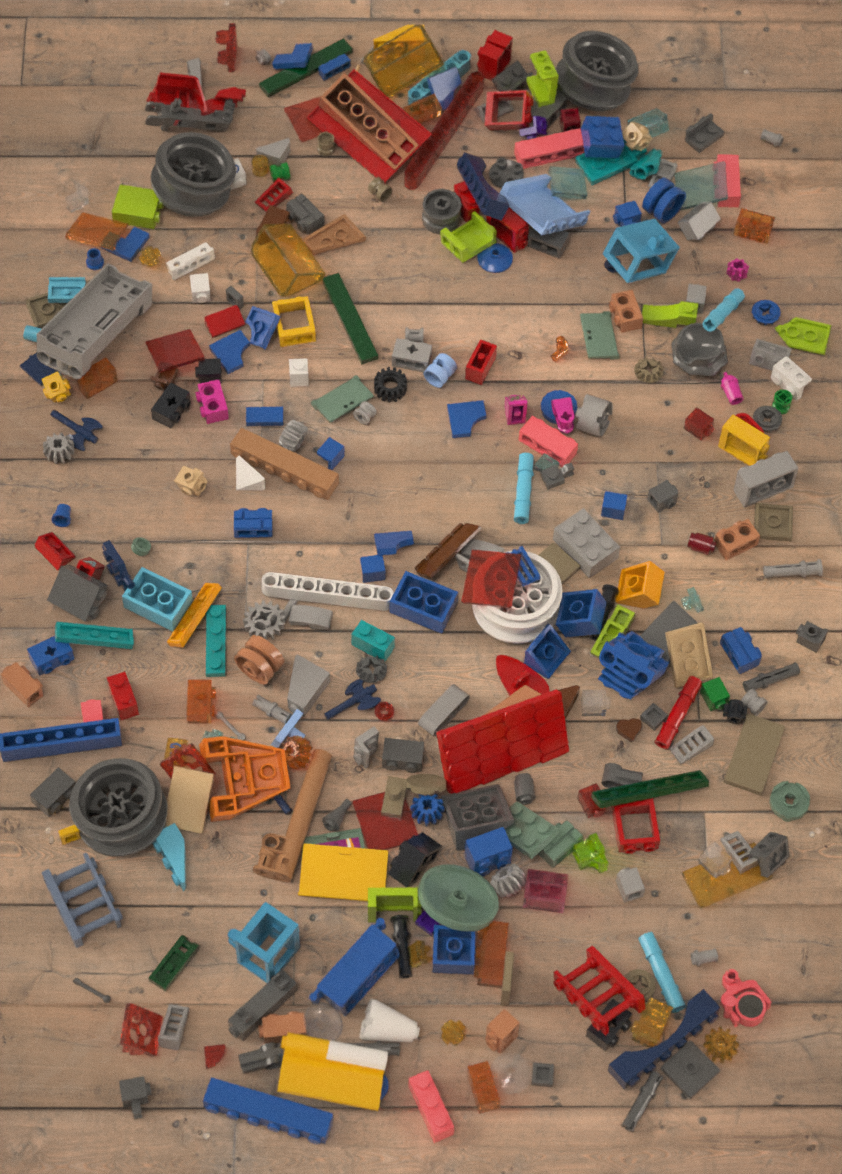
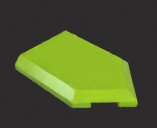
[775,317,831,355]

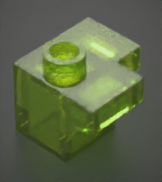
[572,833,608,873]

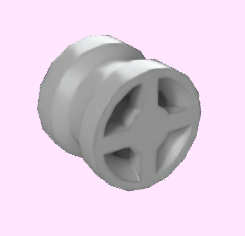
[353,401,376,425]

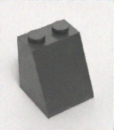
[640,601,698,671]

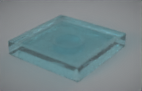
[548,166,587,199]

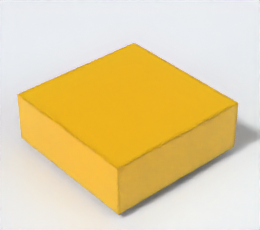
[58,825,81,845]

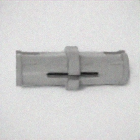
[252,695,292,724]

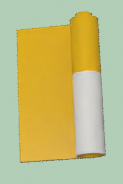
[277,1032,388,1111]

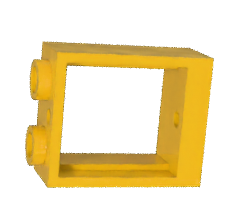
[272,296,316,347]
[718,414,770,466]

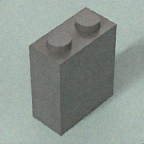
[47,564,108,622]

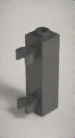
[228,969,297,1041]

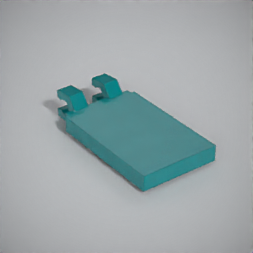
[575,139,647,186]

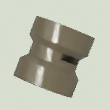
[317,132,334,156]
[368,177,393,202]

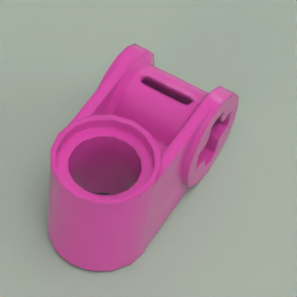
[551,397,574,433]

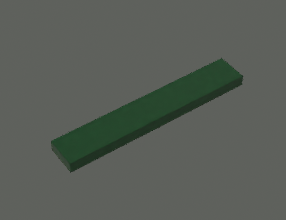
[259,38,353,98]
[322,273,378,365]
[591,770,709,809]

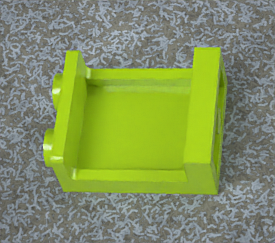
[526,50,559,107]
[440,211,497,263]
[368,888,422,923]

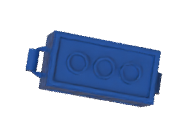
[309,918,400,1017]

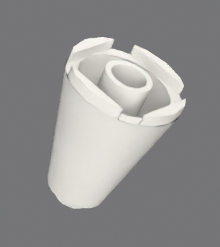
[360,999,420,1043]

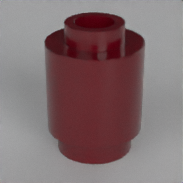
[687,532,717,555]

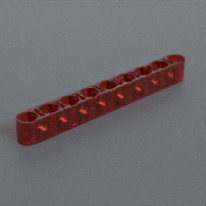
[404,72,484,190]

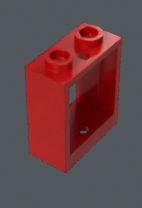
[485,90,533,131]
[486,207,529,253]
[612,798,660,854]

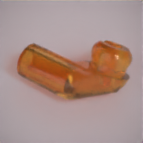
[551,336,568,362]

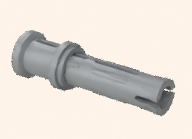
[763,559,823,578]

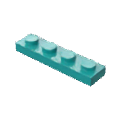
[206,605,226,677]
[55,621,134,649]

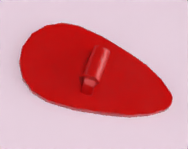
[496,655,550,696]

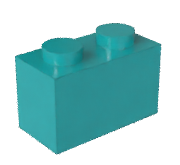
[351,619,395,662]

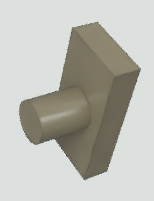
[381,776,407,818]

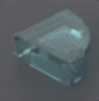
[533,453,560,472]

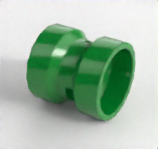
[269,162,290,183]
[772,389,792,415]

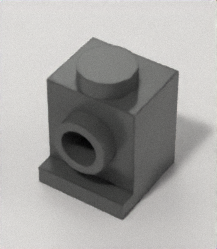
[796,621,828,653]

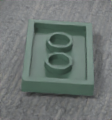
[505,801,560,859]

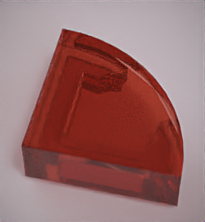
[204,1044,226,1069]

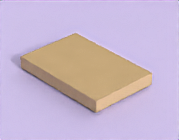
[665,622,713,688]
[165,766,214,834]

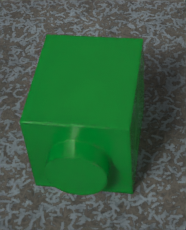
[700,677,730,712]

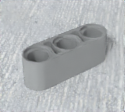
[418,684,470,736]

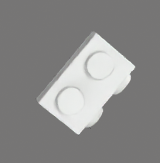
[771,356,812,401]

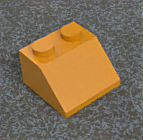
[615,561,665,609]

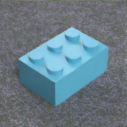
[122,567,193,631]

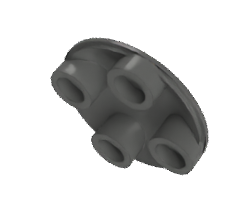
[489,158,524,188]

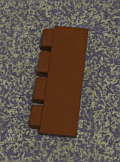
[415,523,482,578]

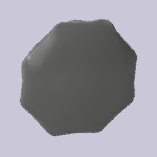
[671,323,728,376]

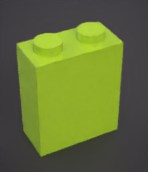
[112,184,164,229]

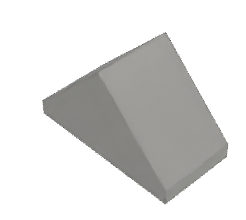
[256,138,290,166]

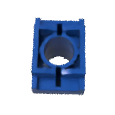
[598,631,669,700]

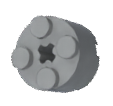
[576,394,613,436]

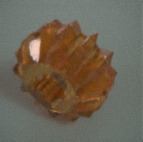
[283,735,313,770]

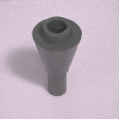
[322,799,352,831]

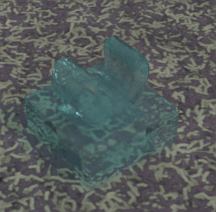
[681,587,704,613]

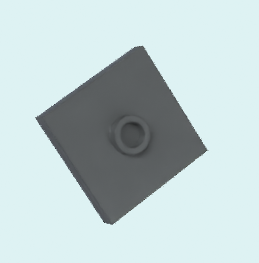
[660,1040,720,1099]

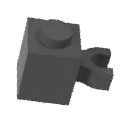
[119,1076,152,1120]

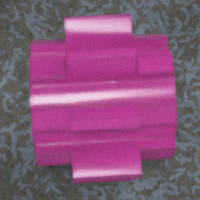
[726,258,749,282]

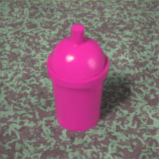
[721,372,744,405]

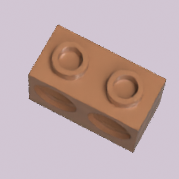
[609,290,643,333]
[715,519,760,560]
[485,1008,520,1054]

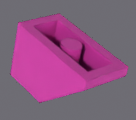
[504,395,527,425]

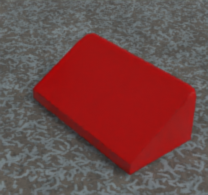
[204,305,245,338]
[35,532,76,570]

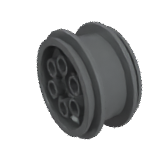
[556,31,639,111]
[150,132,236,217]
[69,758,168,857]

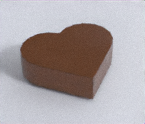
[616,718,642,743]

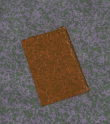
[65,212,129,251]

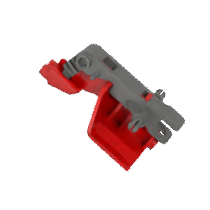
[145,72,246,131]

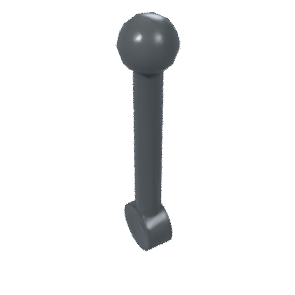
[73,978,111,1003]

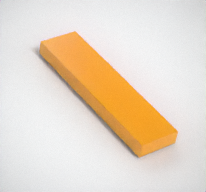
[167,583,222,648]

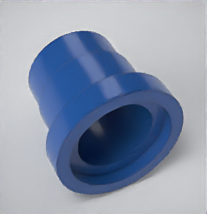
[86,248,104,270]
[51,504,71,527]

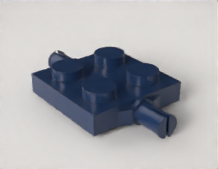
[102,540,135,591]

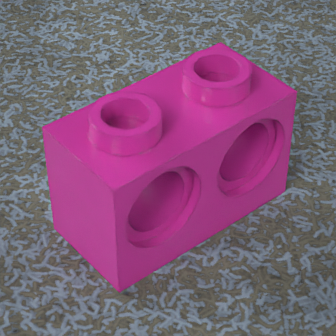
[195,380,229,424]

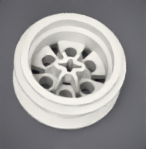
[472,551,562,644]

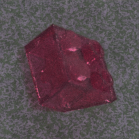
[523,869,568,913]

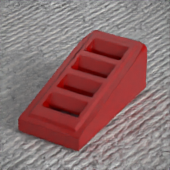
[255,178,293,212]

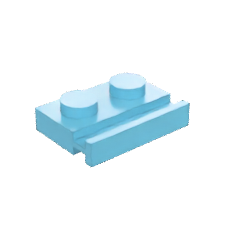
[48,277,86,303]

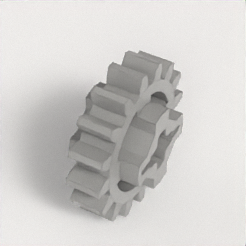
[243,600,286,640]

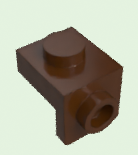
[150,363,179,390]

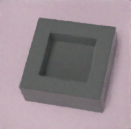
[226,286,244,310]
[640,703,668,731]
[531,1062,554,1087]

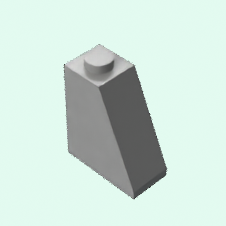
[287,654,330,717]

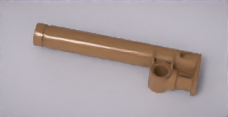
[252,749,332,883]

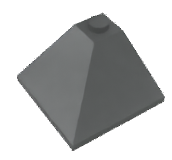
[441,784,514,851]

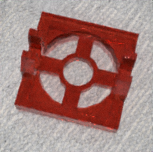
[215,23,237,72]
[159,743,216,780]
[120,1003,162,1057]

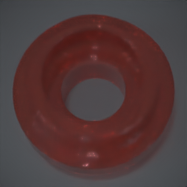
[375,702,394,721]

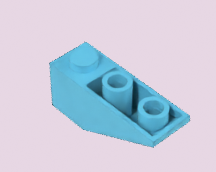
[152,823,186,891]

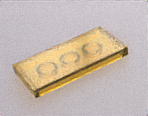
[682,842,773,909]

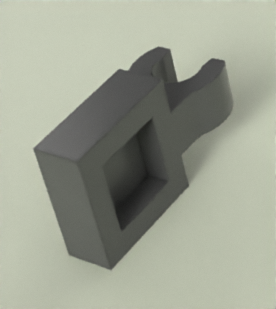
[540,463,575,490]

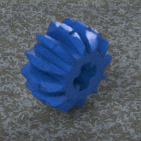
[410,794,445,827]

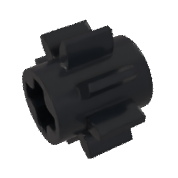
[723,699,747,724]

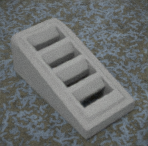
[187,58,202,88]
[669,725,714,765]
[720,831,759,874]
[158,1004,190,1050]

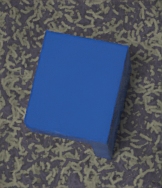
[317,437,345,470]
[601,491,627,520]
[360,555,386,583]

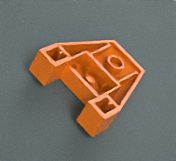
[199,736,291,822]

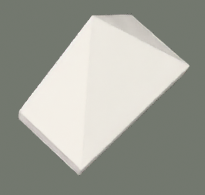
[236,456,265,491]

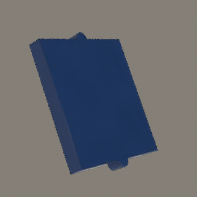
[20,352,59,386]

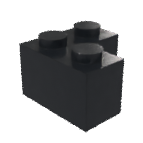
[388,832,442,888]

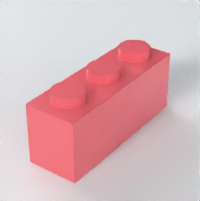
[713,154,741,207]
[519,415,578,467]
[408,1070,454,1143]

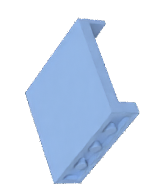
[500,174,591,235]

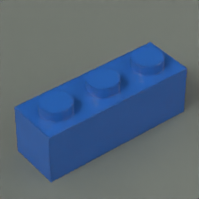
[318,53,351,81]

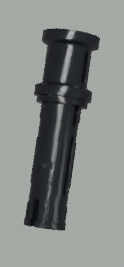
[589,584,619,641]
[390,914,412,979]

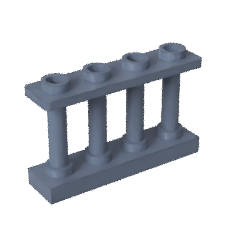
[41,852,123,948]

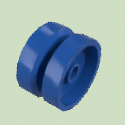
[642,178,686,224]

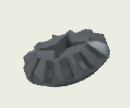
[753,406,782,433]
[356,655,387,683]

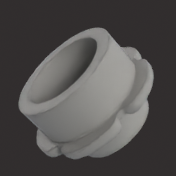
[256,49,271,65]

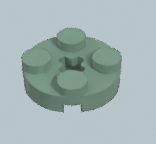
[769,781,810,822]

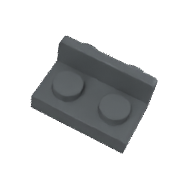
[491,60,533,91]
[685,113,725,153]
[749,832,789,878]

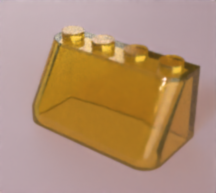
[363,24,445,97]
[251,224,326,297]

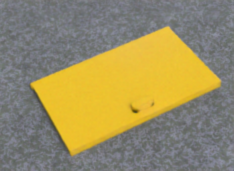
[298,843,388,901]

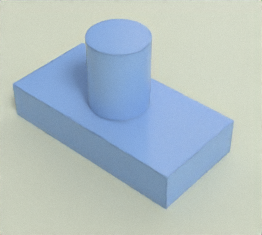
[271,709,306,748]

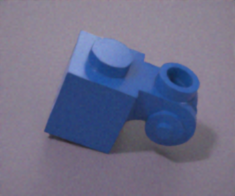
[613,200,642,227]

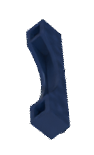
[457,152,510,221]
[607,989,721,1089]

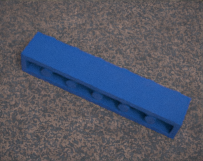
[0,718,122,762]
[203,1077,333,1144]

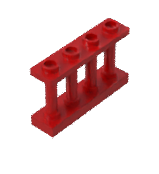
[553,945,646,1035]

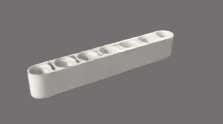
[262,572,394,611]

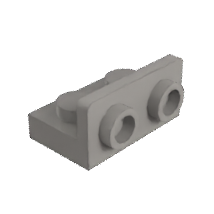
[749,339,792,370]
[353,726,379,769]

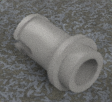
[760,129,784,147]
[691,949,718,966]

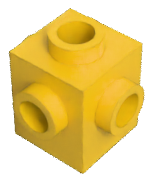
[42,371,71,403]

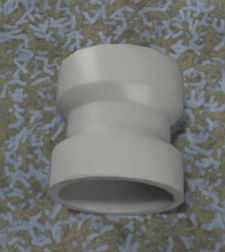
[741,689,768,716]

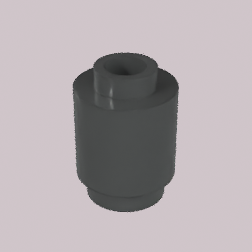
[514,773,536,804]

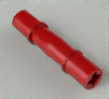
[654,676,703,749]

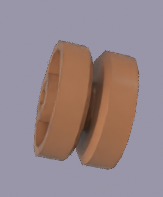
[234,635,285,685]

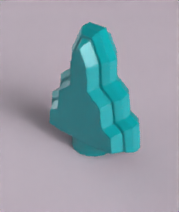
[629,148,662,179]

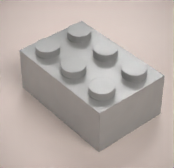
[733,451,798,508]
[553,508,620,579]

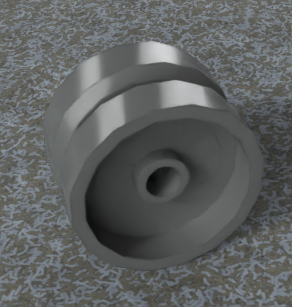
[422,189,461,235]

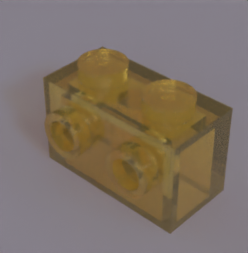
[630,997,673,1048]

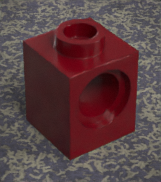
[559,108,581,132]

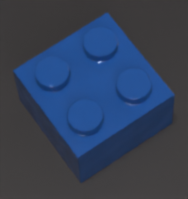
[581,116,624,158]
[556,589,606,637]
[464,827,513,877]
[432,925,475,974]

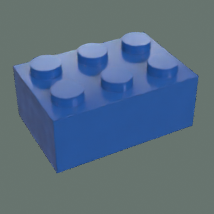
[389,571,458,634]

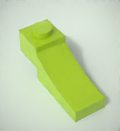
[642,301,698,328]
[590,604,636,658]

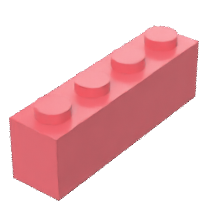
[514,128,585,169]

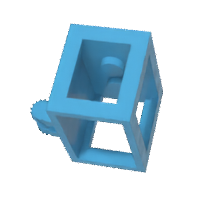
[603,218,680,283]
[228,901,300,983]

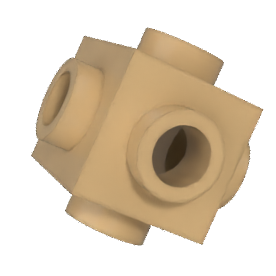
[622,122,653,151]
[174,466,208,497]

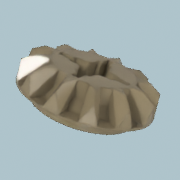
[634,357,664,383]
[625,969,656,1001]

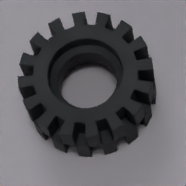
[374,367,407,403]

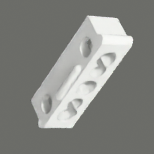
[166,242,215,280]

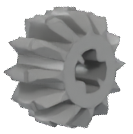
[279,420,308,452]
[43,432,75,464]
[491,864,526,898]

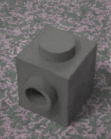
[647,480,678,513]

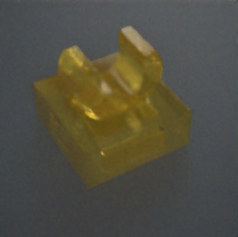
[409,940,433,968]

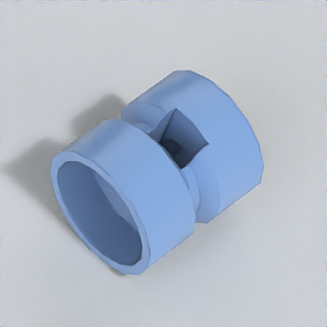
[423,353,457,388]

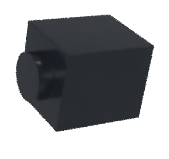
[195,358,222,384]

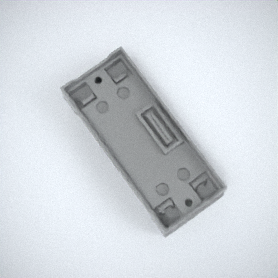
[37,263,152,379]

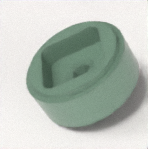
[131,537,151,556]

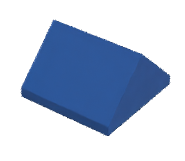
[524,624,571,679]

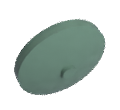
[418,864,499,932]

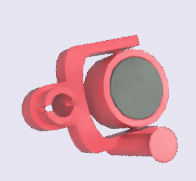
[720,969,771,1027]

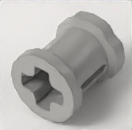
[405,327,424,343]

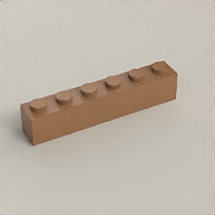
[230,427,339,500]

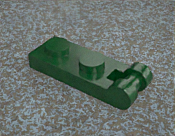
[148,935,200,992]

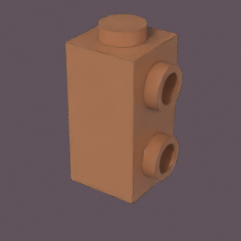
[1,662,43,708]
[258,1011,306,1044]

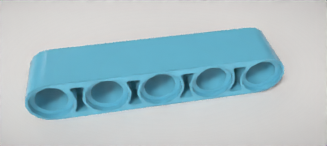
[408,50,471,111]

